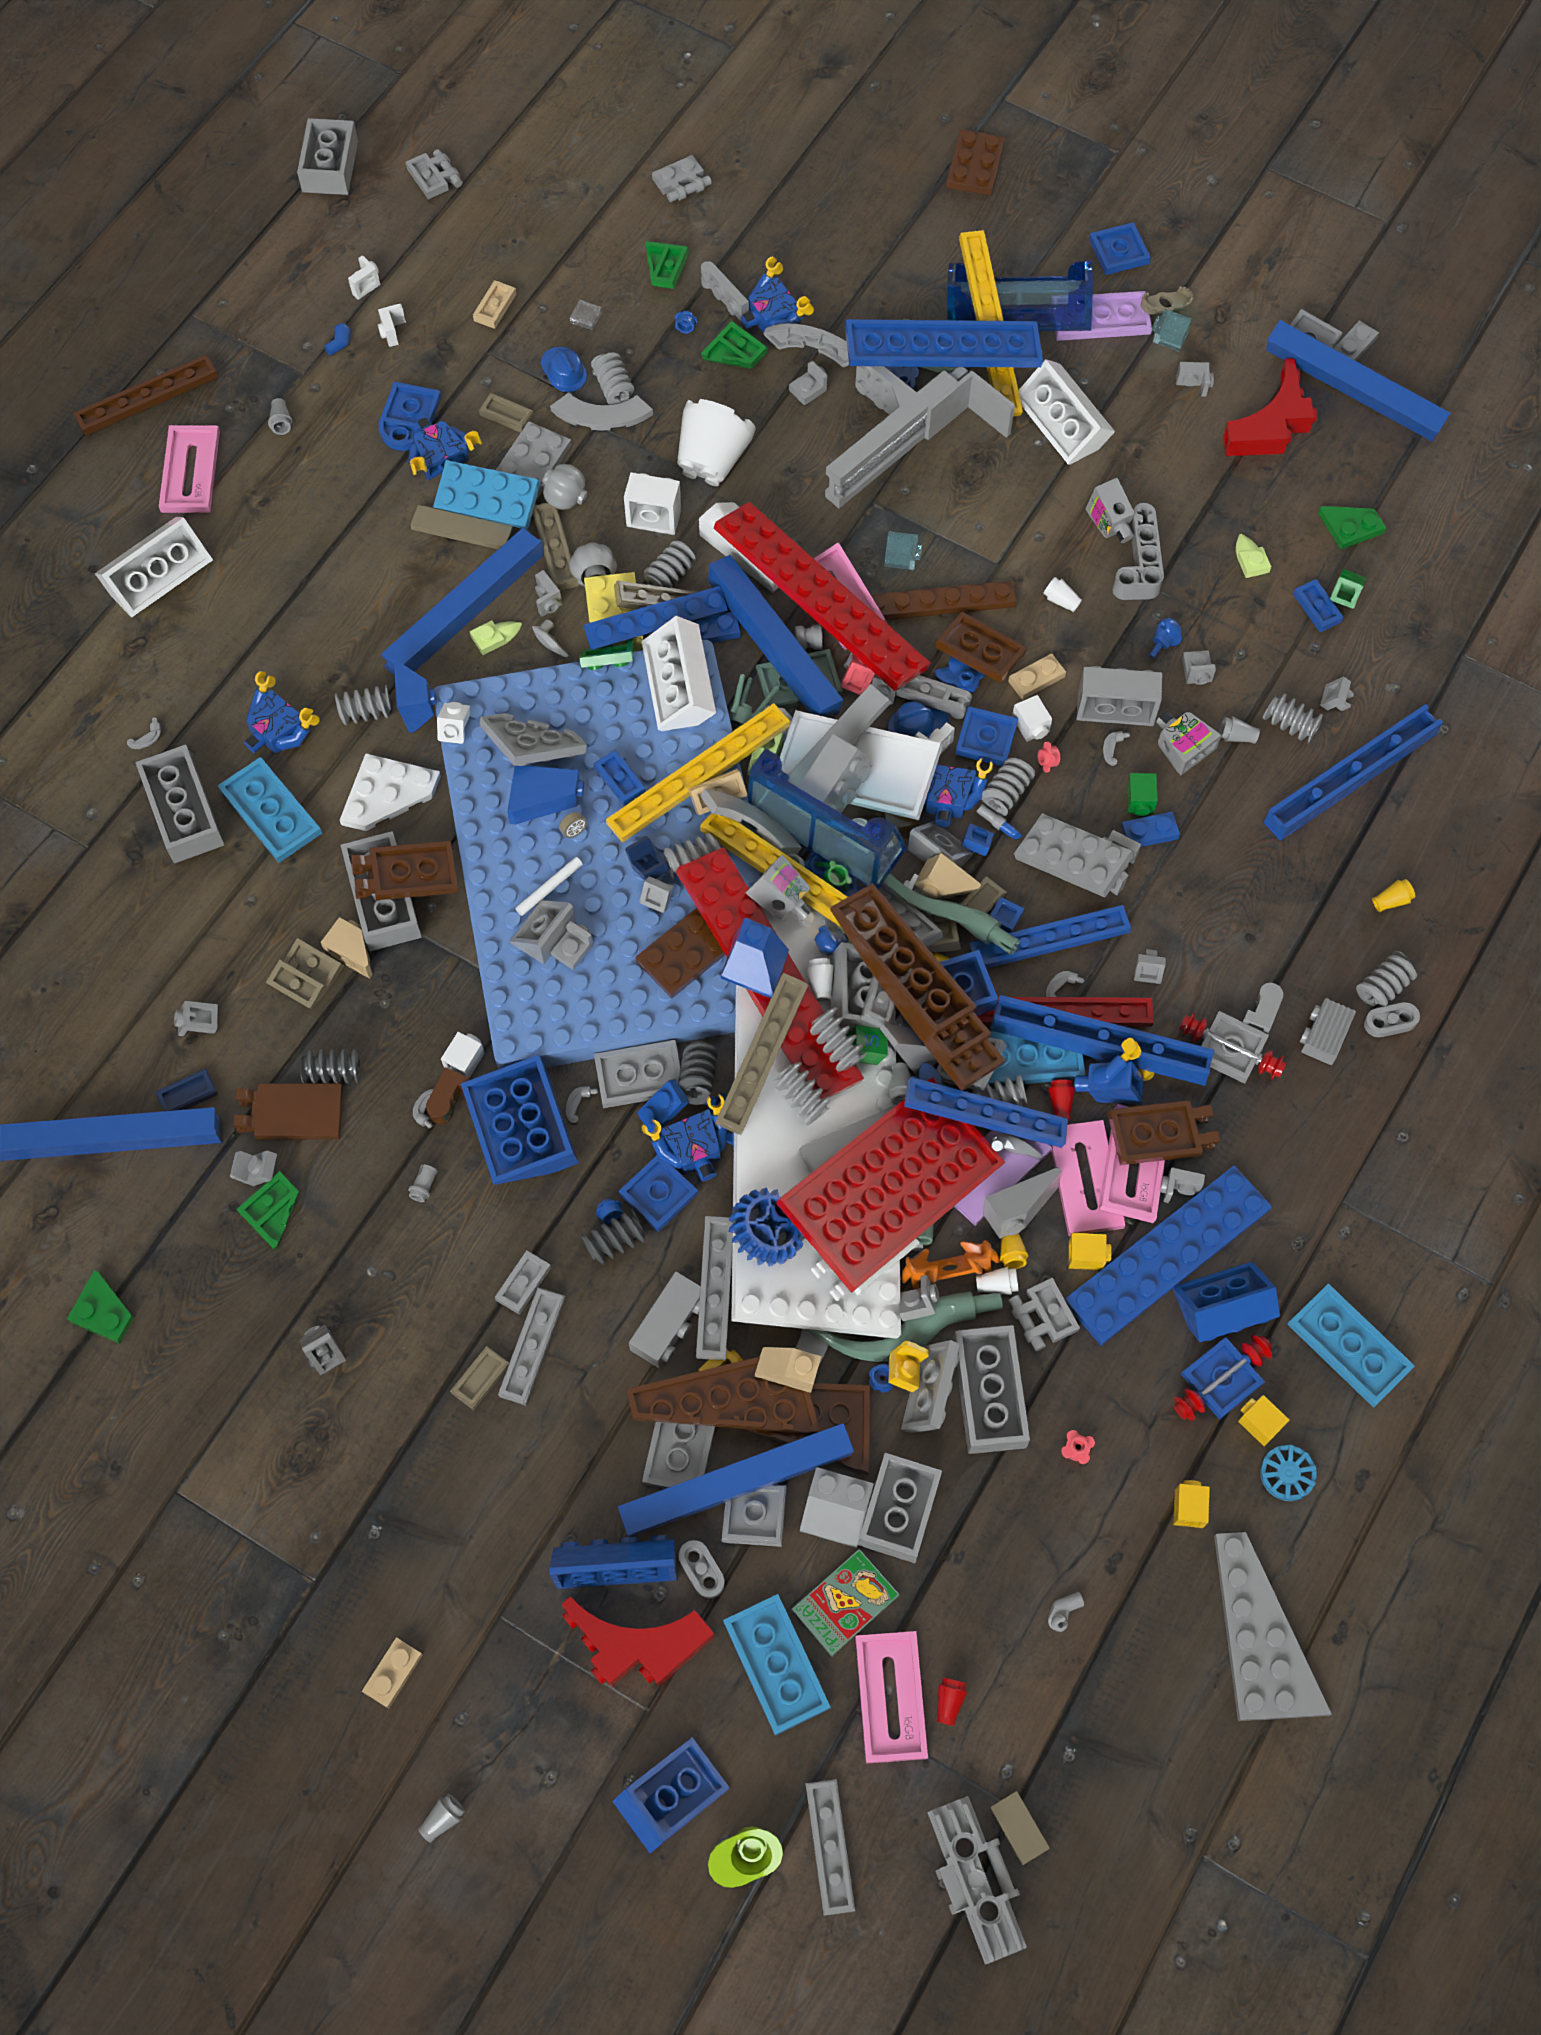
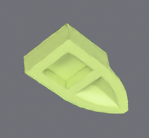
[1236,534,1271,578]
[470,621,522,655]

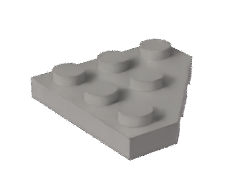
[480,713,587,766]

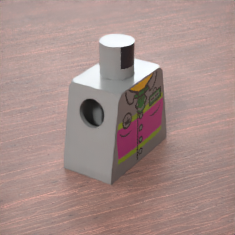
[1086,478,1134,543]
[1156,711,1221,775]
[746,855,813,922]

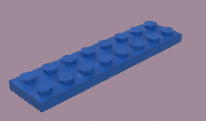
[845,319,1043,368]
[1065,1166,1272,1346]

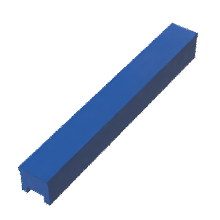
[1266,320,1451,442]
[381,528,544,676]
[708,555,843,717]
[1263,704,1443,841]
[990,995,1214,1086]
[0,1107,222,1161]
[618,1423,854,1537]

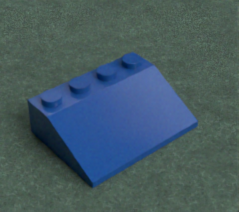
[461,1054,579,1185]
[549,1535,677,1589]

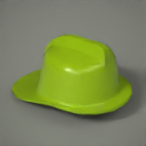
[708,1827,783,1888]

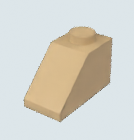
[914,853,981,899]
[321,917,373,979]
[755,1347,821,1393]

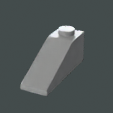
[879,1024,938,1077]
[983,1167,1061,1238]
[299,1324,346,1375]

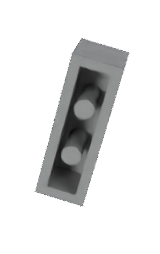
[629,1272,701,1368]

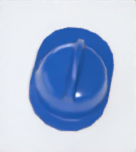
[541,347,587,392]
[888,702,949,738]

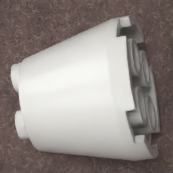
[677,399,756,486]

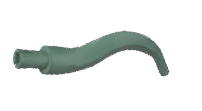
[872,849,1020,955]
[806,1291,1003,1362]

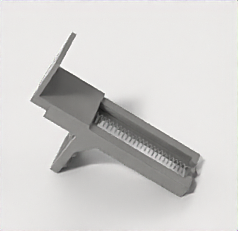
[825,366,1015,508]

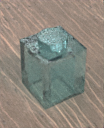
[1152,309,1192,352]
[884,531,922,570]

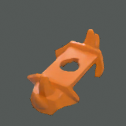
[901,1240,999,1289]

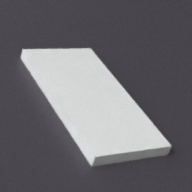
[771,710,943,820]

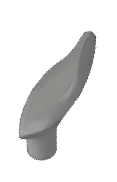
[532,619,569,658]
[991,1134,1042,1160]

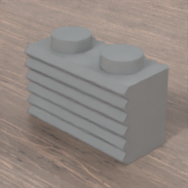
[1300,998,1356,1066]

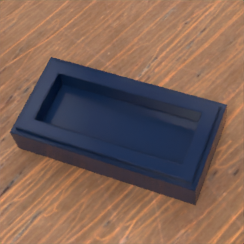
[155,1068,218,1111]

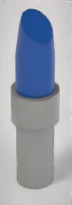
[977,804,1022,840]

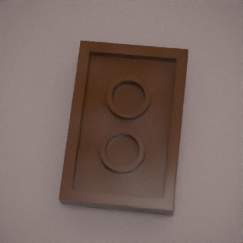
[946,129,1005,196]
[935,612,1027,684]
[635,908,725,999]

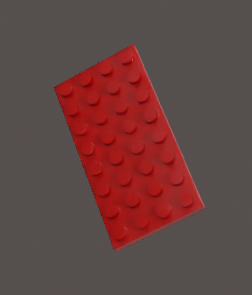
[776,1077,1006,1293]

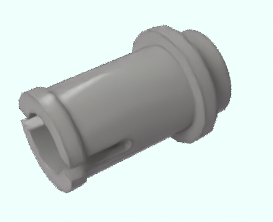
[408,1164,438,1202]

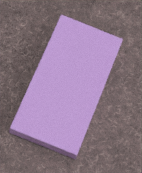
[1051,291,1152,341]
[954,1130,1052,1226]

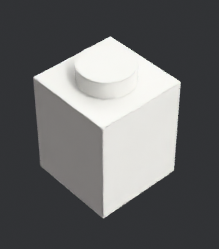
[1012,695,1052,742]
[441,1032,485,1078]

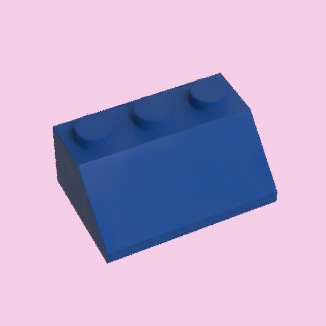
[1173,1262,1280,1342]

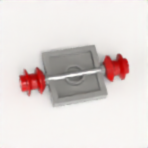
[1179,1011,1287,1084]

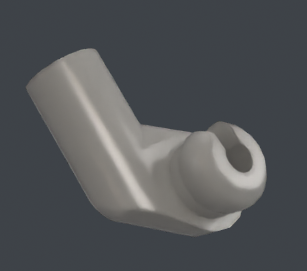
[1048,1592,1084,1632]

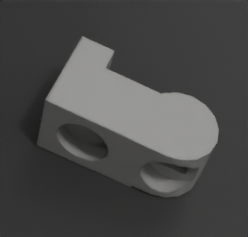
[1243,983,1283,1034]

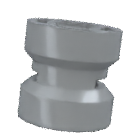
[795,624,822,650]

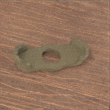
[1140,286,1193,314]

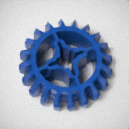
[728,1187,805,1267]

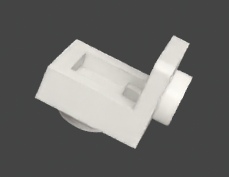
[377,304,406,347]
[437,702,470,744]

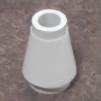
[1043,577,1082,612]
[806,958,834,1000]
[976,1266,1019,1295]

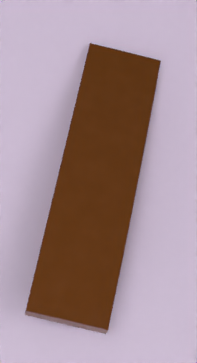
[830,883,1005,1091]

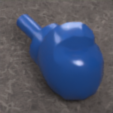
[1149,618,1182,659]
[814,924,849,956]

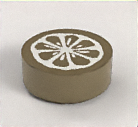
[559,812,587,838]

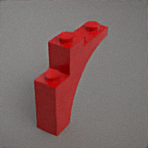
[1223,358,1317,456]
[561,1596,715,1687]

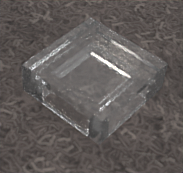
[570,300,602,330]

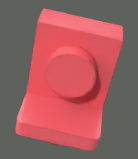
[840,653,875,695]

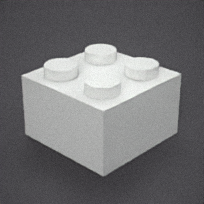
[624,473,681,535]

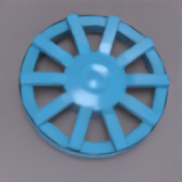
[1260,1445,1317,1501]

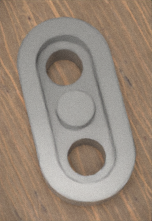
[1364,1002,1420,1037]
[679,1540,724,1599]

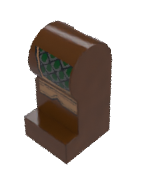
[426,1067,470,1125]

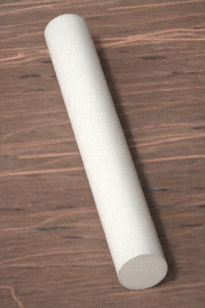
[515,857,583,916]

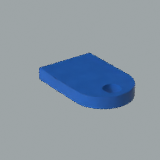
[379,381,442,451]

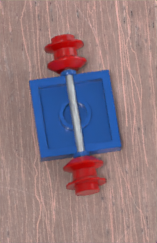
[1174,1335,1272,1421]

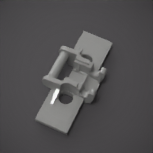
[927,1796,1027,1965]

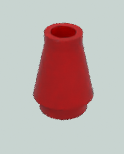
[1048,1080,1075,1121]
[937,1677,968,1726]

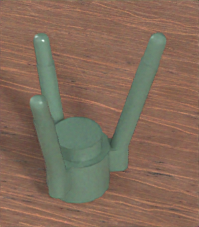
[730,674,780,728]

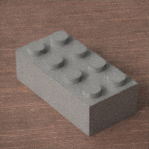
[135,745,224,863]
[341,831,422,951]
[953,1325,1030,1454]

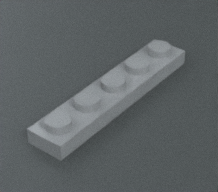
[696,1216,733,1360]

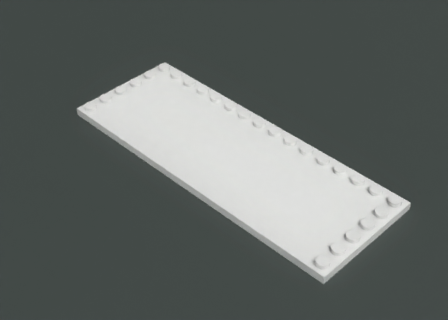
[732,904,901,1339]

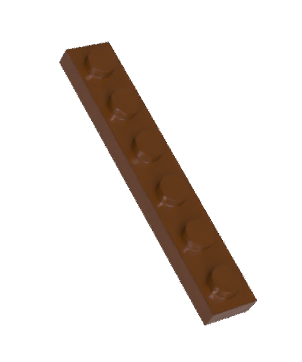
[73,354,219,436]
[871,580,1017,620]

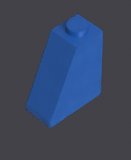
[507,765,584,825]

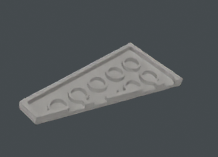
[1214,1532,1332,1721]

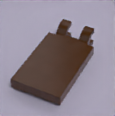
[351,841,458,900]
[233,1084,343,1140]
[1108,1100,1220,1165]

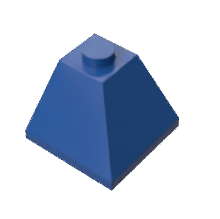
[394,662,437,733]
[720,918,789,998]

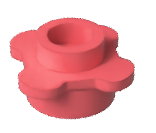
[1037,742,1060,773]
[1061,1430,1095,1464]

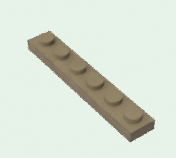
[715,973,809,1135]

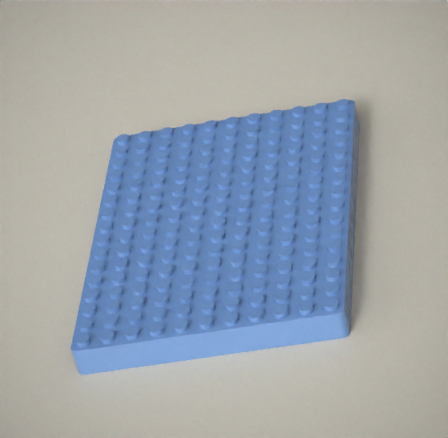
[434,640,762,1069]

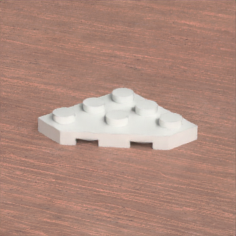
[340,754,441,831]

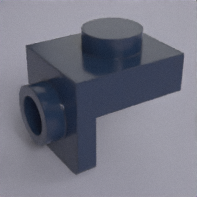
[625,836,669,881]

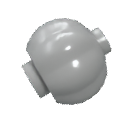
[541,464,588,510]
[569,542,617,587]

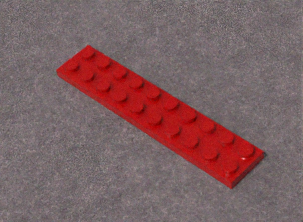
[713,502,930,691]
[676,847,864,1099]

